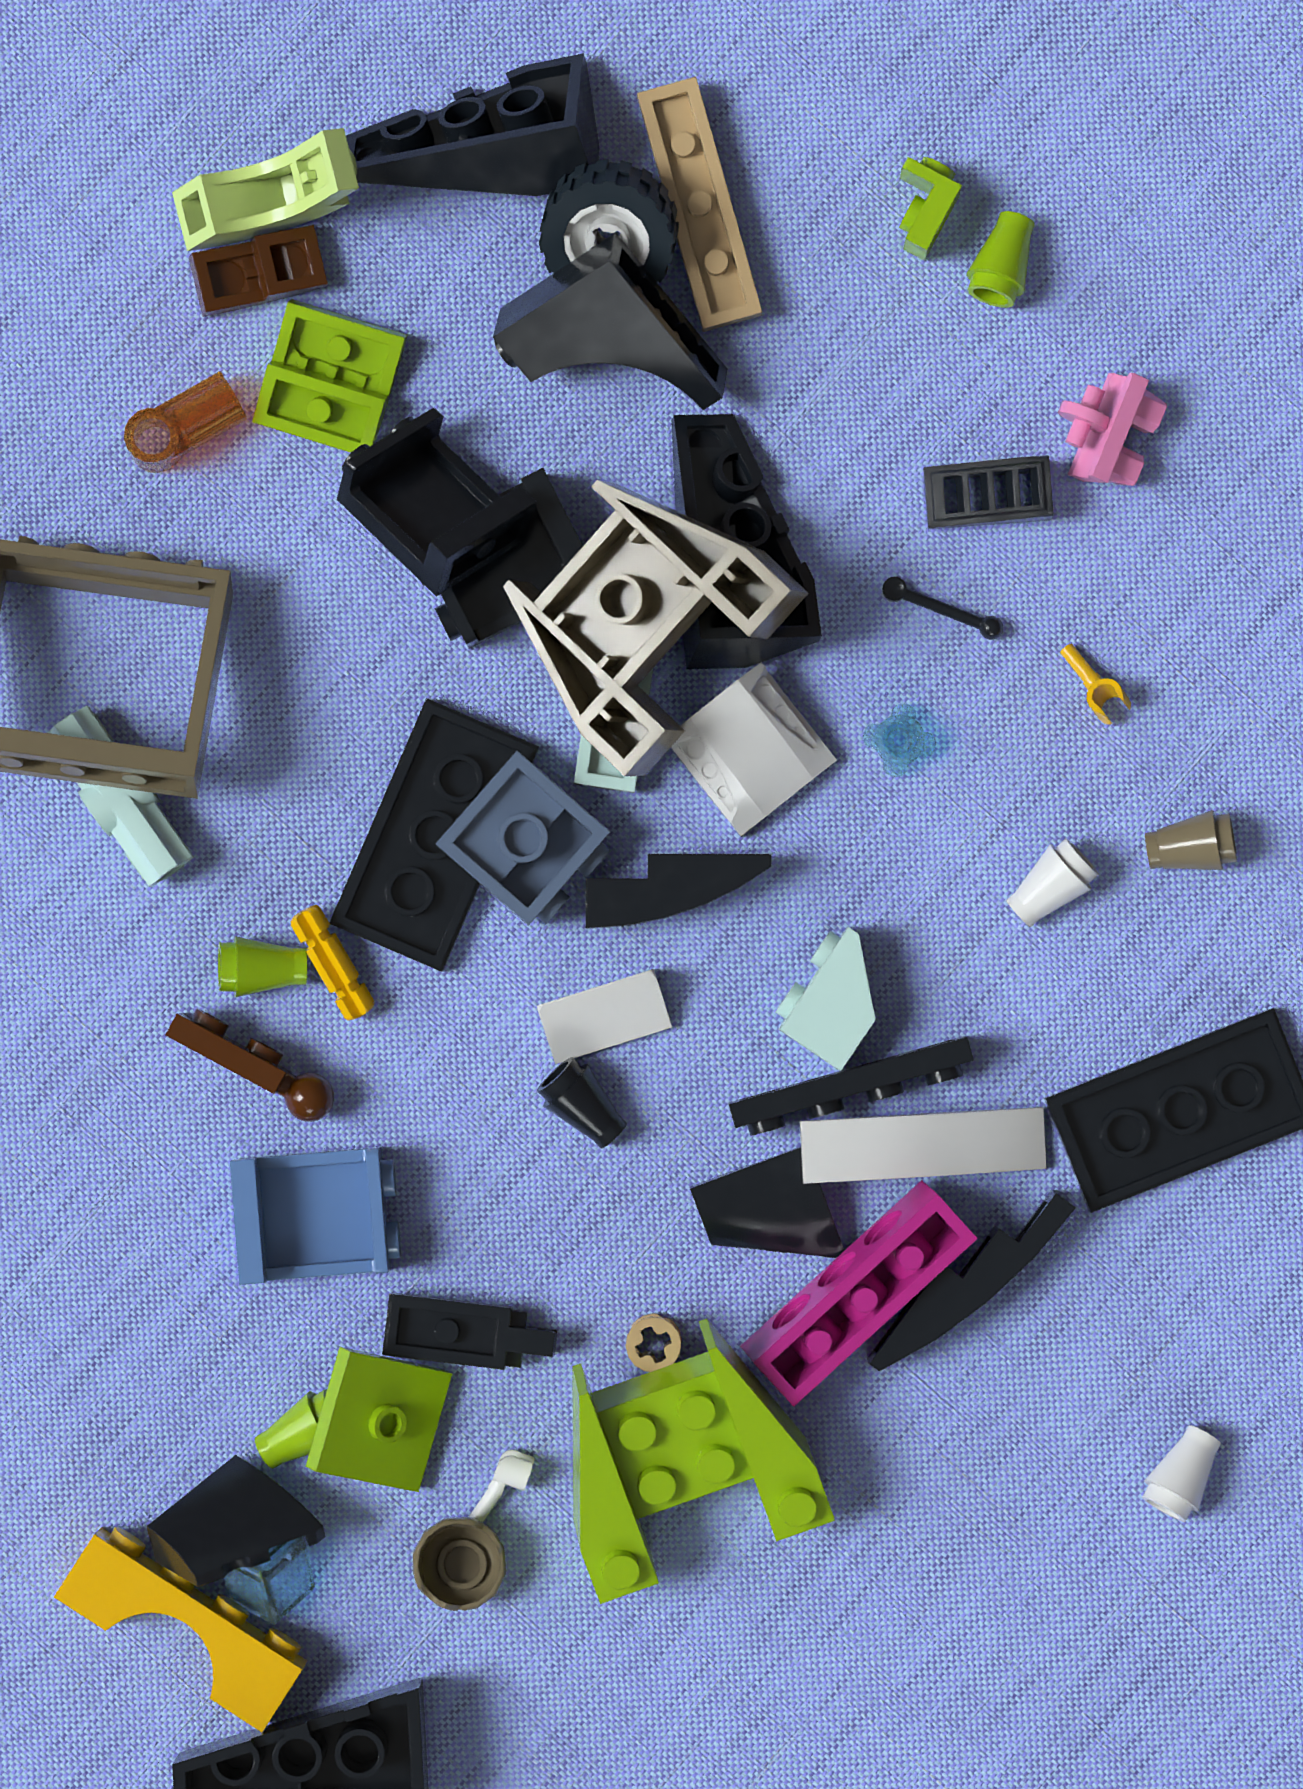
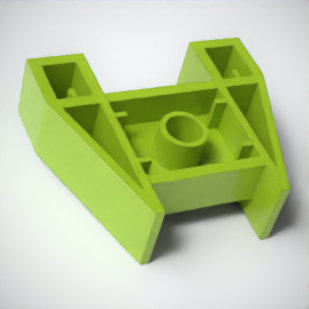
[572,1319,835,1604]

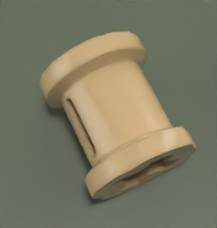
[626,1313,682,1372]

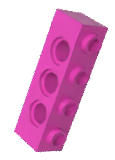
[740,1180,978,1407]

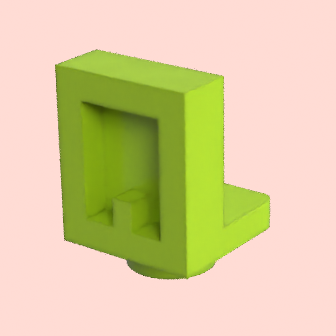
[899,157,962,261]

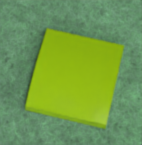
[252,299,408,453]

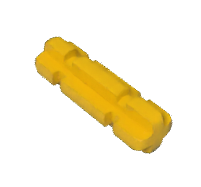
[291,905,374,1021]

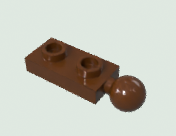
[165,1008,334,1122]

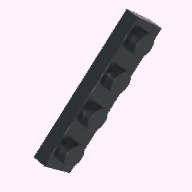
[728,1036,974,1136]

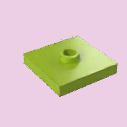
[305,1347,452,1492]

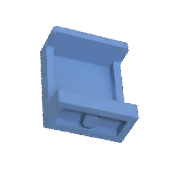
[230,1147,401,1285]

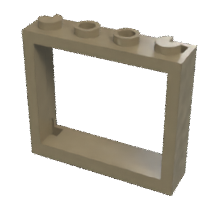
[0,535,233,799]

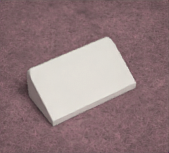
[536,969,672,1064]

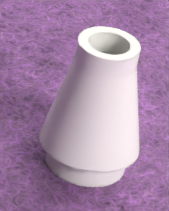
[1006,838,1099,927]
[1142,1425,1221,1522]

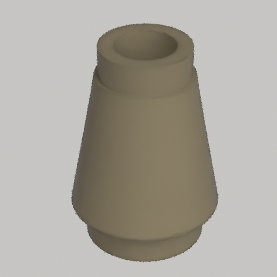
[1145,810,1237,870]

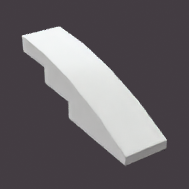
[800,1107,1047,1184]

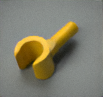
[1060,643,1131,725]

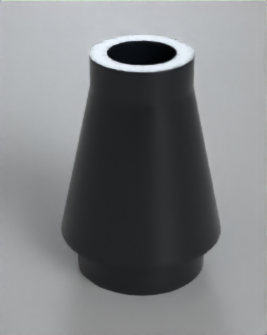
[537,1057,627,1149]

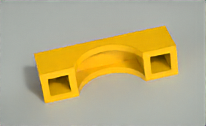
[54,1527,307,1732]

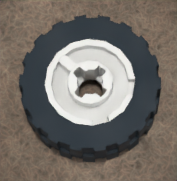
[539,159,679,283]

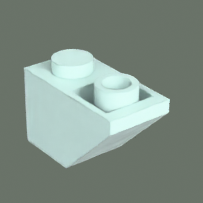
[775,927,876,1071]

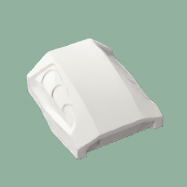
[671,662,837,837]

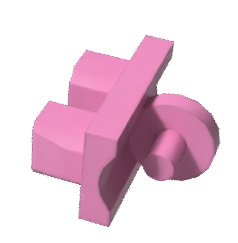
[1058,373,1167,486]

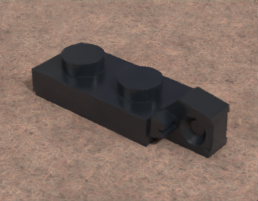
[382,1292,557,1370]

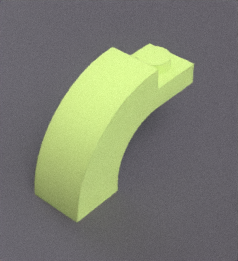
[172,128,359,251]

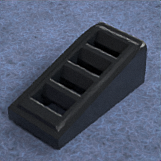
[923,455,1053,529]

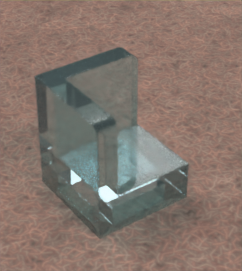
[224,1536,315,1625]

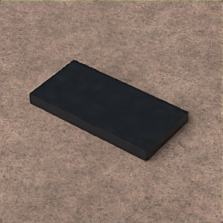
[329,698,539,972]
[1044,1008,1303,1213]

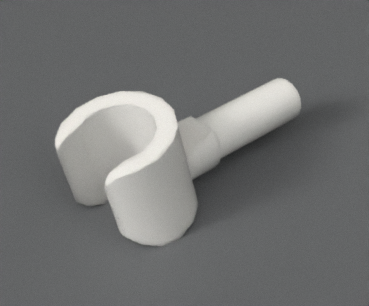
[469,1450,535,1523]

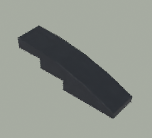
[867,1190,1076,1371]

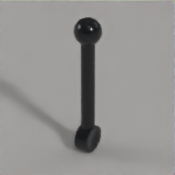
[882,576,1003,640]

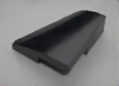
[690,1146,844,1258]
[146,1455,326,1587]

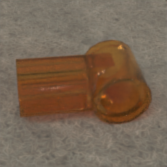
[124,371,247,473]

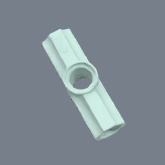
[47,705,194,887]

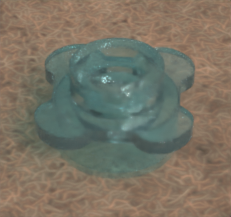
[863,704,936,777]

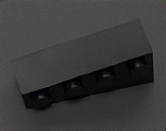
[172,1677,429,1789]

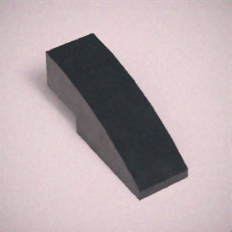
[586,854,771,929]

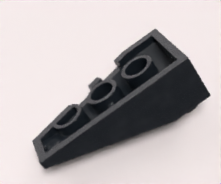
[346,53,600,196]
[671,414,822,669]

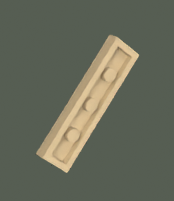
[637,77,762,332]

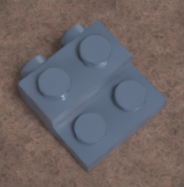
[436,751,611,926]

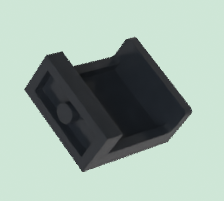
[337,408,537,597]
[421,468,583,649]

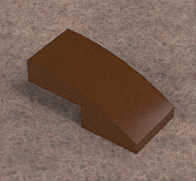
[189,225,328,317]

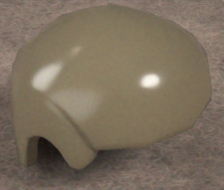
[412,1517,506,1611]

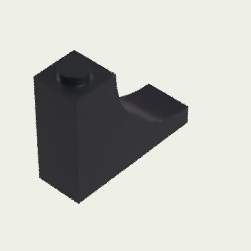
[493,233,728,410]

